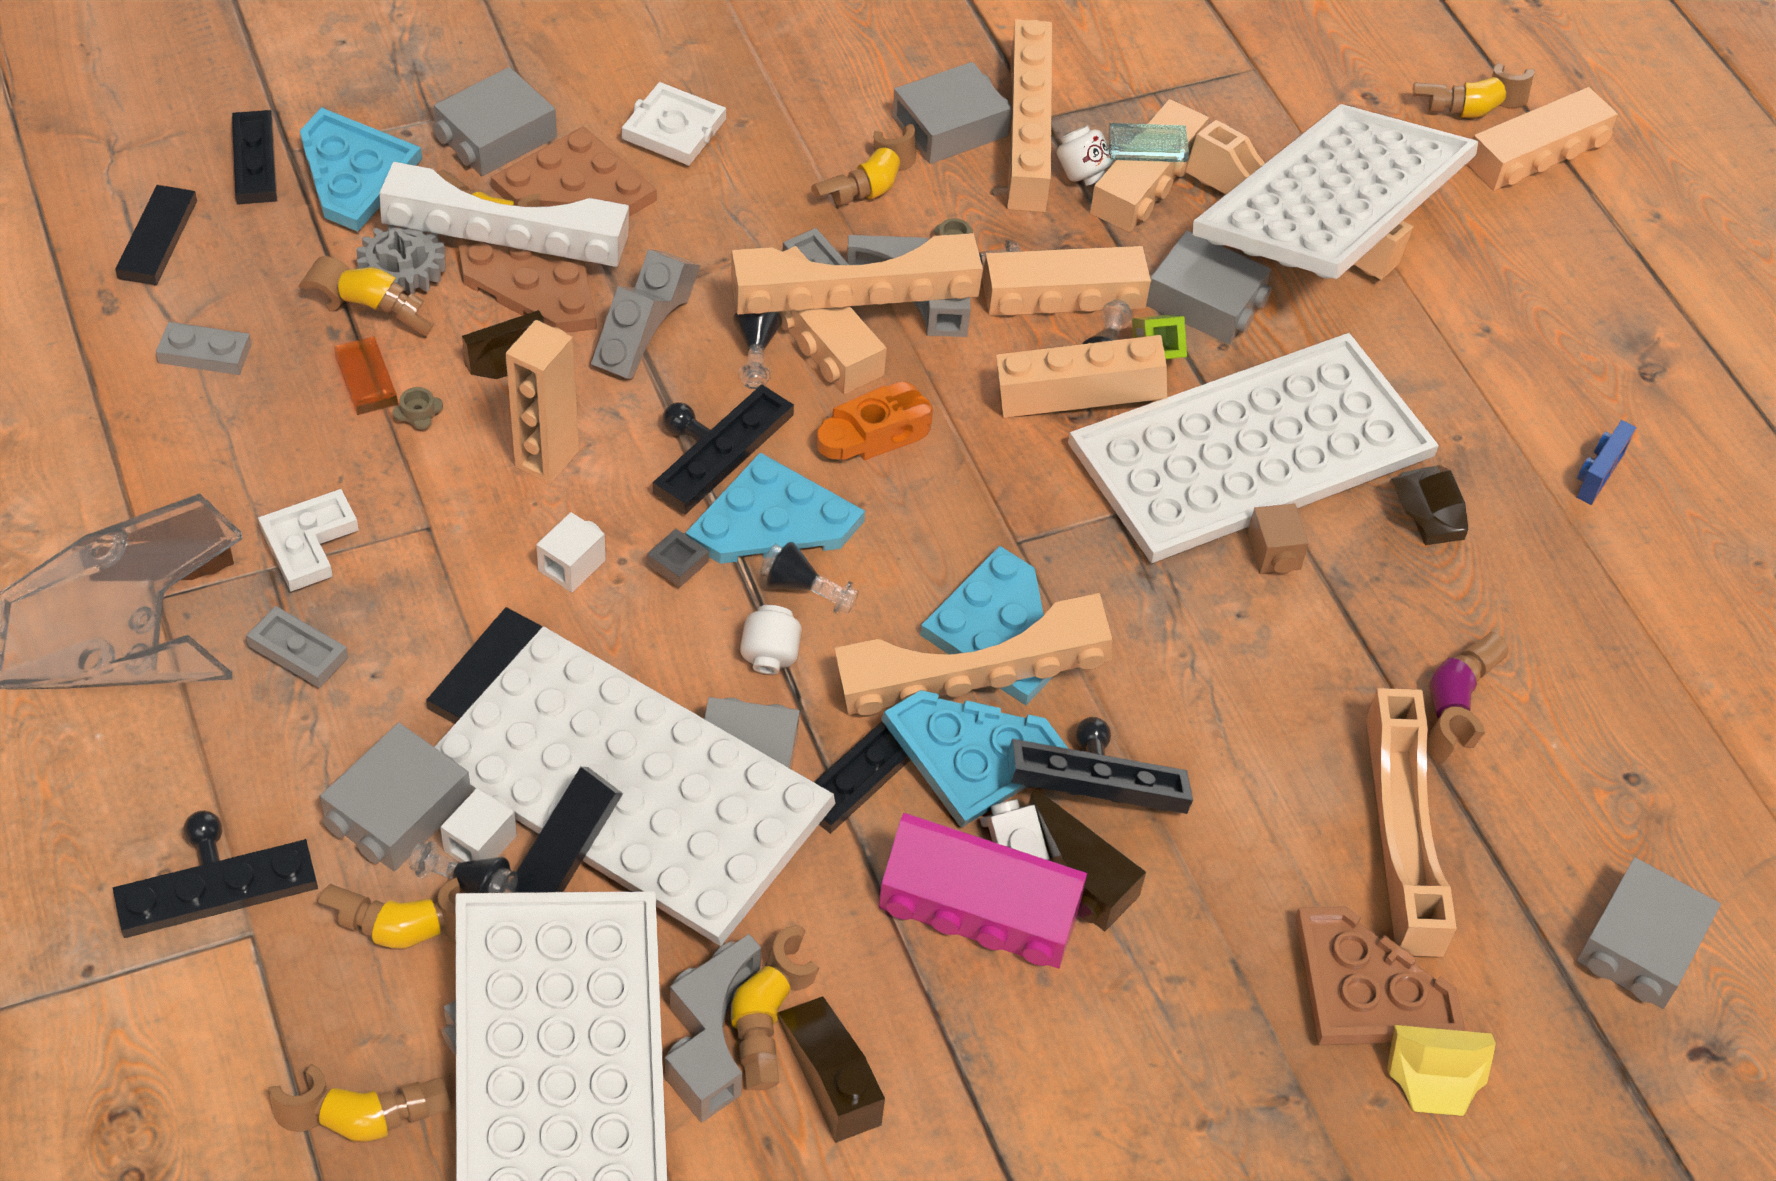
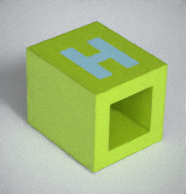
[1132,314,1187,359]

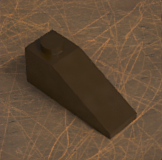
[1029,789,1146,932]
[778,996,885,1143]

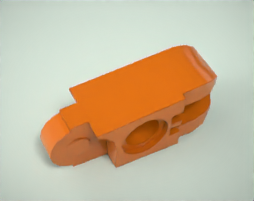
[817,382,933,460]

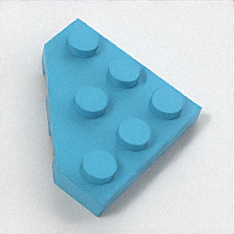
[300,107,422,232]
[685,453,865,564]
[920,546,1052,706]
[881,690,1069,828]

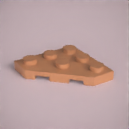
[491,126,657,216]
[458,242,597,333]
[1296,906,1466,1045]

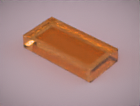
[334,336,398,415]

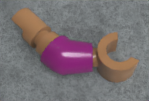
[1427,632,1508,763]

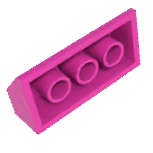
[879,813,1087,969]

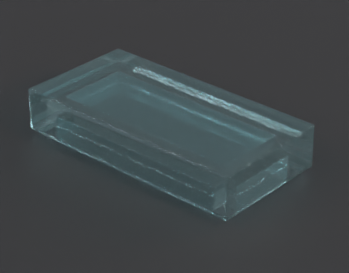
[1108,123,1189,162]

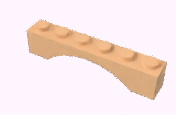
[1007,19,1052,212]
[1185,120,1414,280]
[731,233,983,315]
[835,593,1112,715]
[1366,688,1457,957]

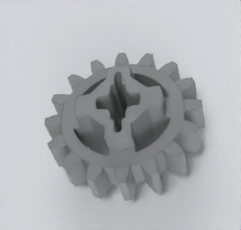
[356,225,446,295]

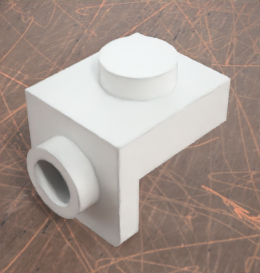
[980,799,1049,860]

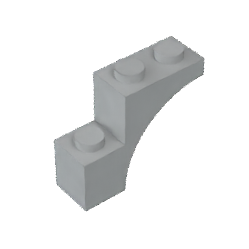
[847,235,970,337]
[591,249,700,379]
[665,934,761,1123]

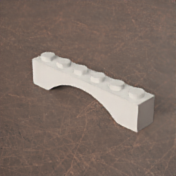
[379,162,629,267]

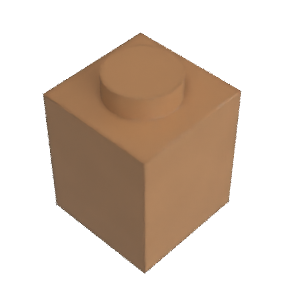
[1247,503,1309,574]

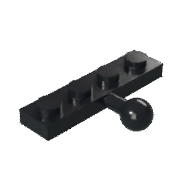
[653,384,794,515]
[1007,717,1193,814]
[112,810,318,938]

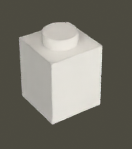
[536,512,606,593]
[440,788,517,862]

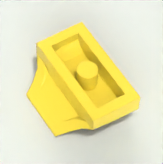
[1387,1025,1496,1116]

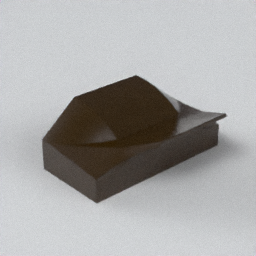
[462,310,545,379]
[1391,465,1469,545]

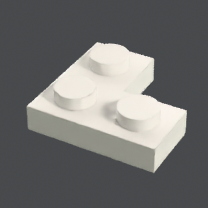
[258,489,359,592]

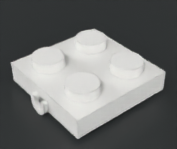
[622,82,726,165]

